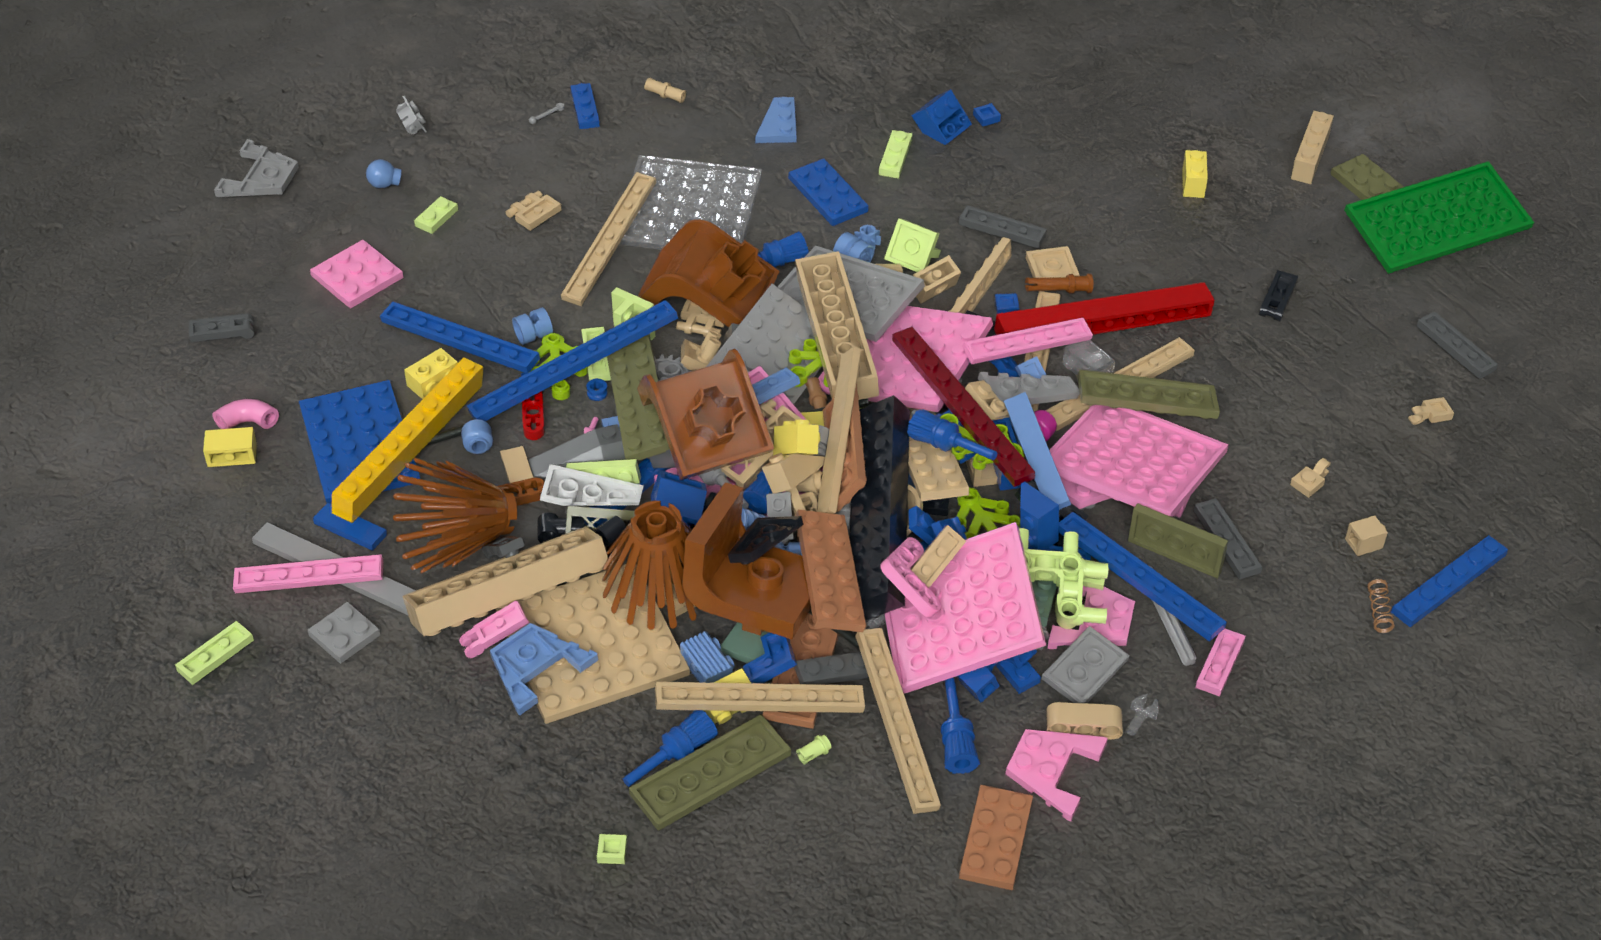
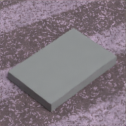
[1041,626,1130,704]

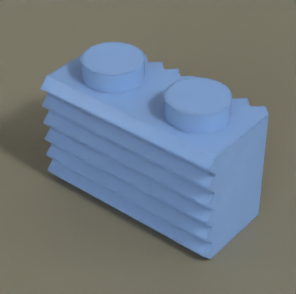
[680,631,734,683]

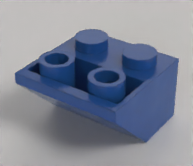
[911,90,972,145]
[651,470,707,526]

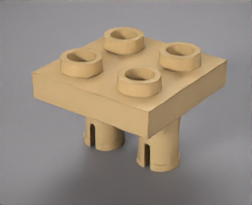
[681,329,721,371]

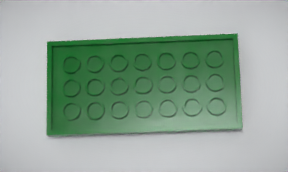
[1344,161,1534,274]

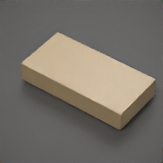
[500,446,533,483]

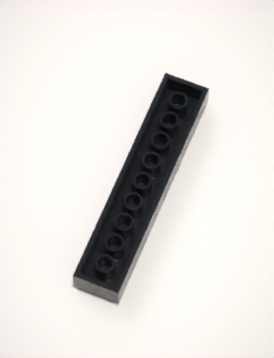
[849,395,910,620]

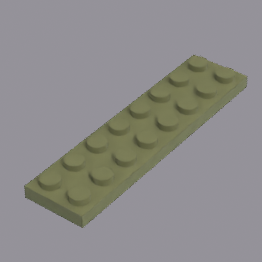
[607,334,670,461]

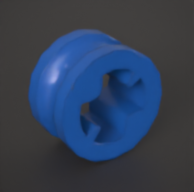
[586,378,608,401]

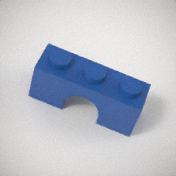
[957,649,1037,703]

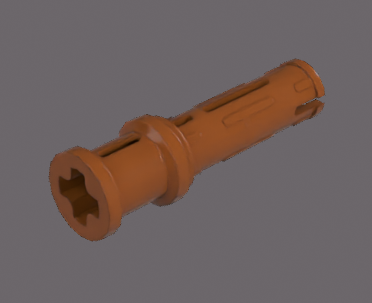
[1025,274,1094,294]

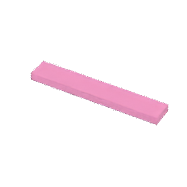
[962,318,1093,364]
[233,554,383,594]

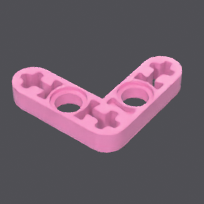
[881,537,941,617]

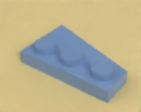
[755,97,796,143]

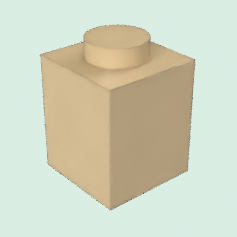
[1345,516,1388,556]

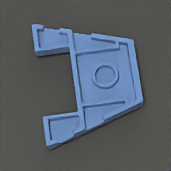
[490,623,598,715]

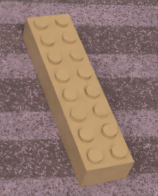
[795,251,879,400]
[402,527,608,636]

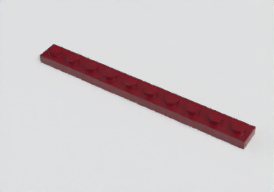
[892,326,1035,487]

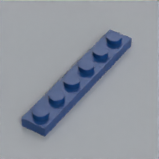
[1391,535,1508,627]

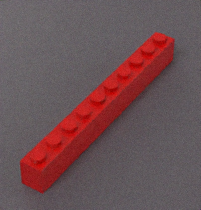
[994,282,1215,335]

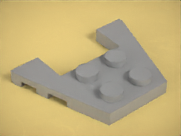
[214,139,299,197]

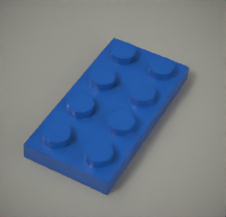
[788,159,868,226]

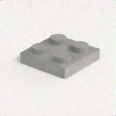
[308,602,380,664]

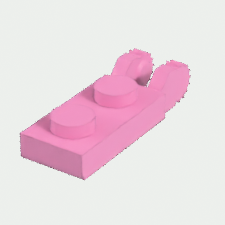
[459,601,529,658]

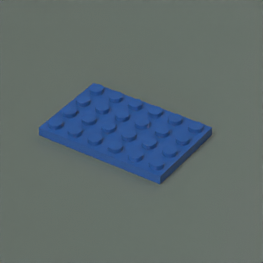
[299,380,420,504]

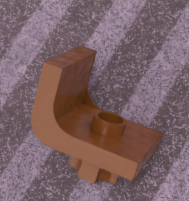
[637,219,779,327]
[637,349,774,480]
[683,482,811,639]

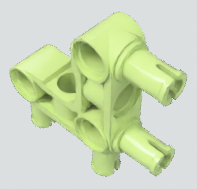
[1019,528,1108,629]

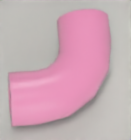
[212,399,279,429]

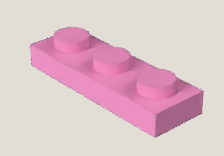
[1196,629,1246,697]

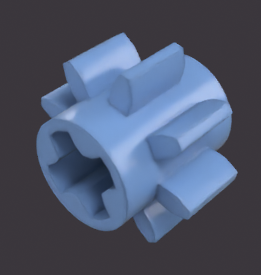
[855,225,881,250]

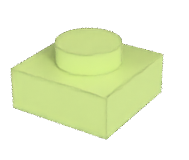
[597,834,627,864]

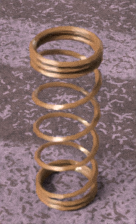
[1368,579,1394,633]

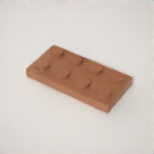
[959,785,1033,890]

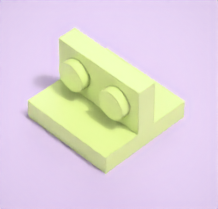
[884,218,941,272]
[611,287,655,340]

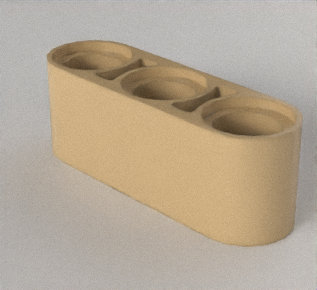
[1047,702,1123,740]

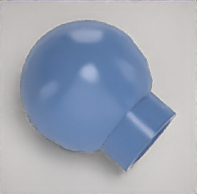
[366,159,401,188]

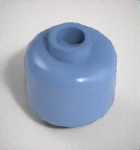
[461,419,493,454]

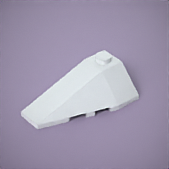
[540,464,644,506]

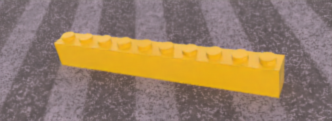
[332,357,483,523]

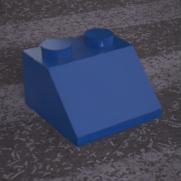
[1020,481,1059,550]

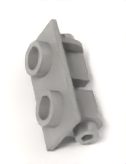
[396,96,427,134]
[766,492,794,544]

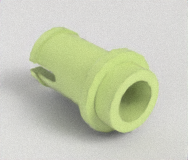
[796,735,832,765]

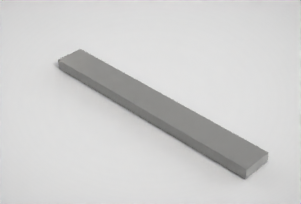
[252,522,416,616]

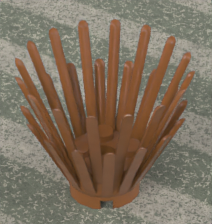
[393,458,517,573]
[602,500,696,630]

